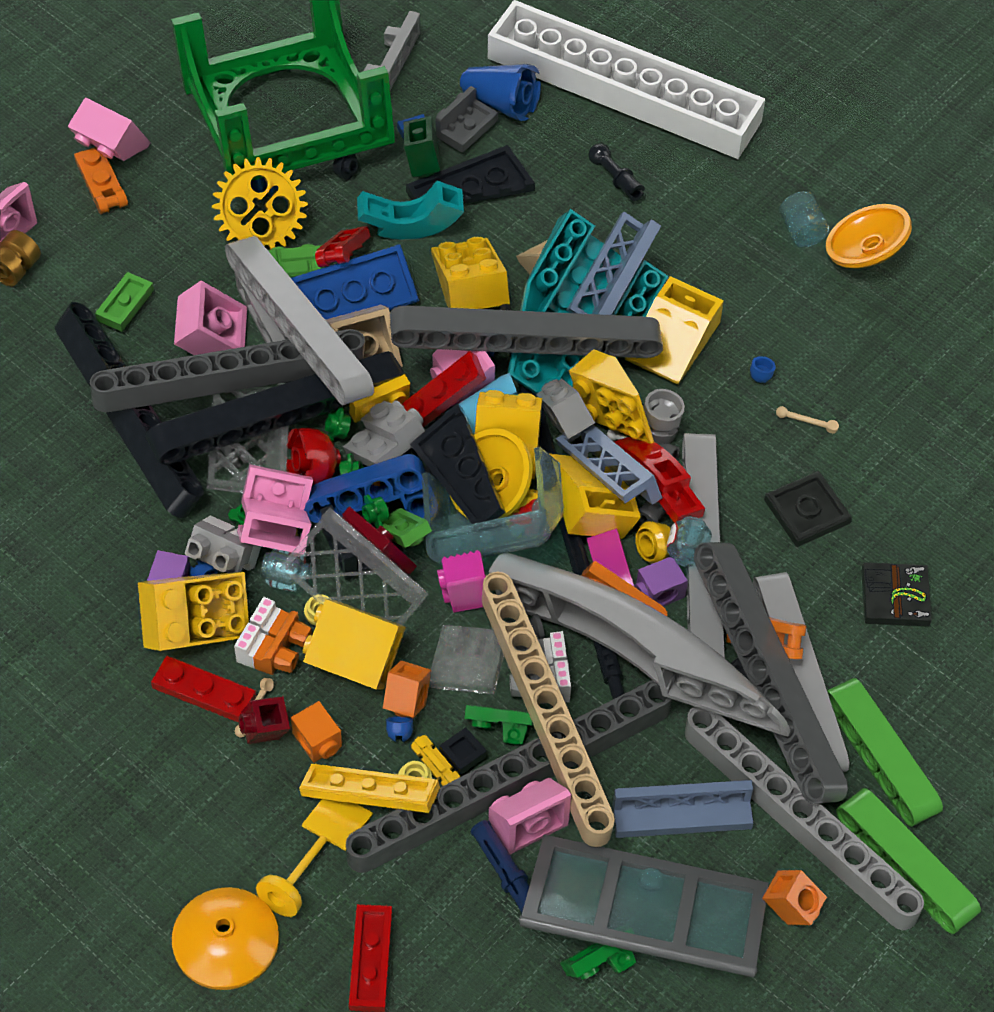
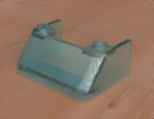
[422,447,564,565]

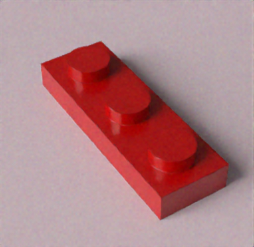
[402,351,486,427]
[151,655,257,723]
[349,904,392,1012]

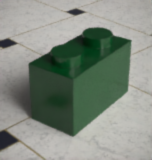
[403,116,440,177]

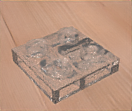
[429,625,504,694]

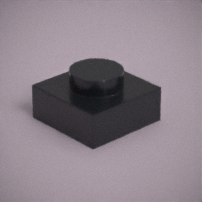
[439,727,487,775]

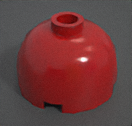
[285,428,341,486]

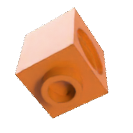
[383,661,431,718]
[290,701,342,763]
[762,870,827,925]

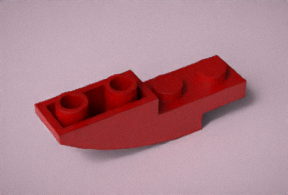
[614,437,705,525]

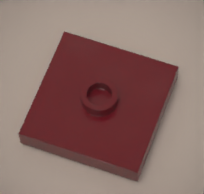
[342,506,417,574]

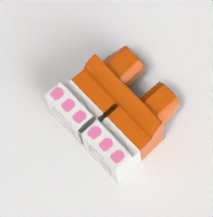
[234,597,313,675]

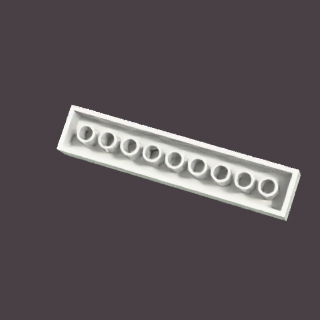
[488,0,765,159]

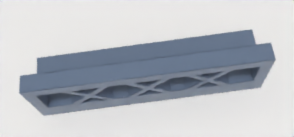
[566,212,661,315]
[556,425,662,505]
[612,780,753,838]

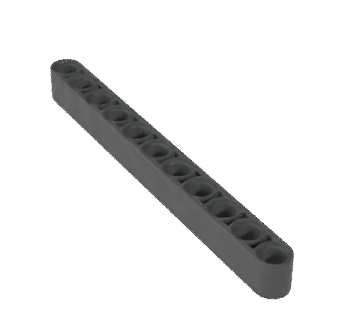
[346,680,673,873]

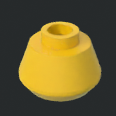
[635,521,677,564]

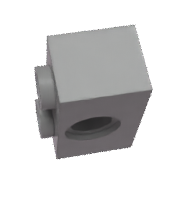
[536,379,595,439]

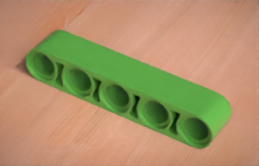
[827,678,943,827]
[836,788,981,934]

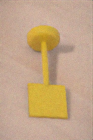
[256,799,373,917]

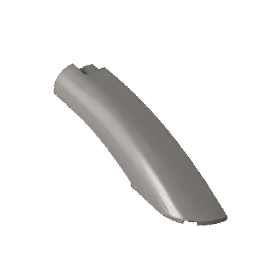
[489,552,790,737]

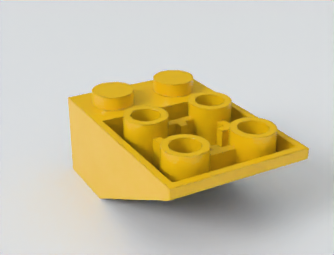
[431,237,510,309]
[625,276,724,385]
[569,349,654,444]
[547,453,641,539]
[138,572,249,651]

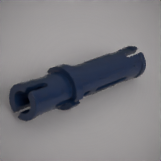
[470,820,542,914]

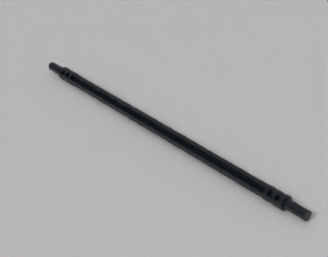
[498,304,625,699]

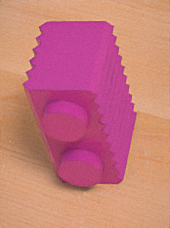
[437,550,486,613]

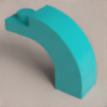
[357,181,464,240]

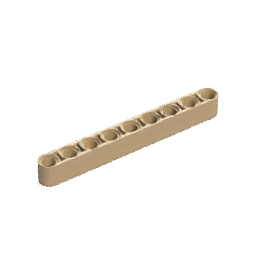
[482,571,615,847]

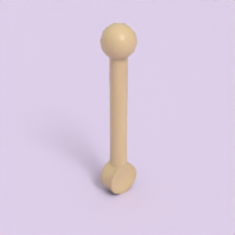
[776,406,839,434]
[235,678,274,738]

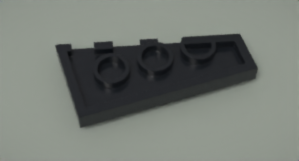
[406,145,535,204]
[410,403,505,533]

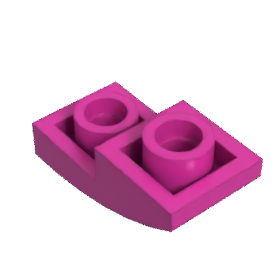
[587,529,635,587]

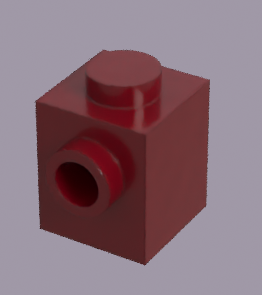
[239,696,290,744]

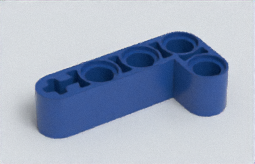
[304,454,434,523]

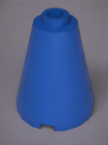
[460,64,541,121]

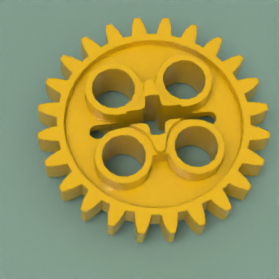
[211,157,308,250]

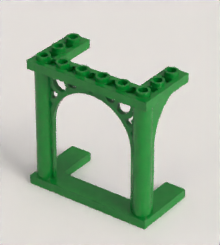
[171,0,395,181]

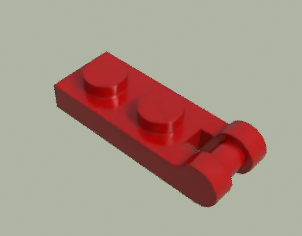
[315,226,371,267]

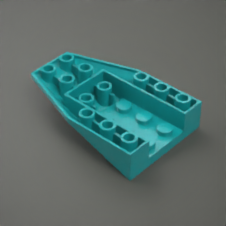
[508,209,668,394]

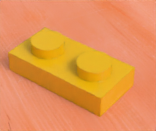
[349,374,410,423]

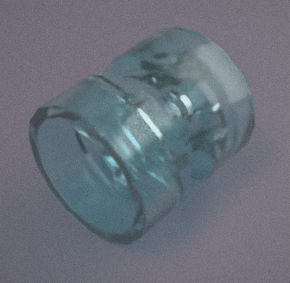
[779,191,830,247]

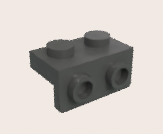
[435,86,498,153]

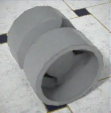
[643,389,685,445]

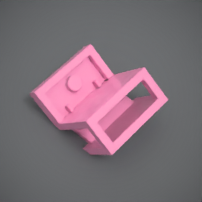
[237,464,313,555]

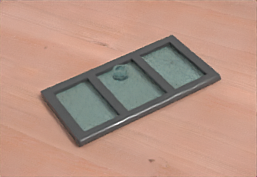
[519,835,769,978]

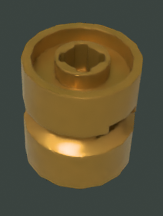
[0,230,41,287]

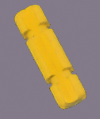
[411,735,461,786]

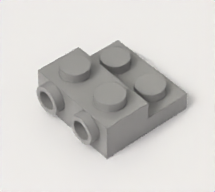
[343,400,425,466]

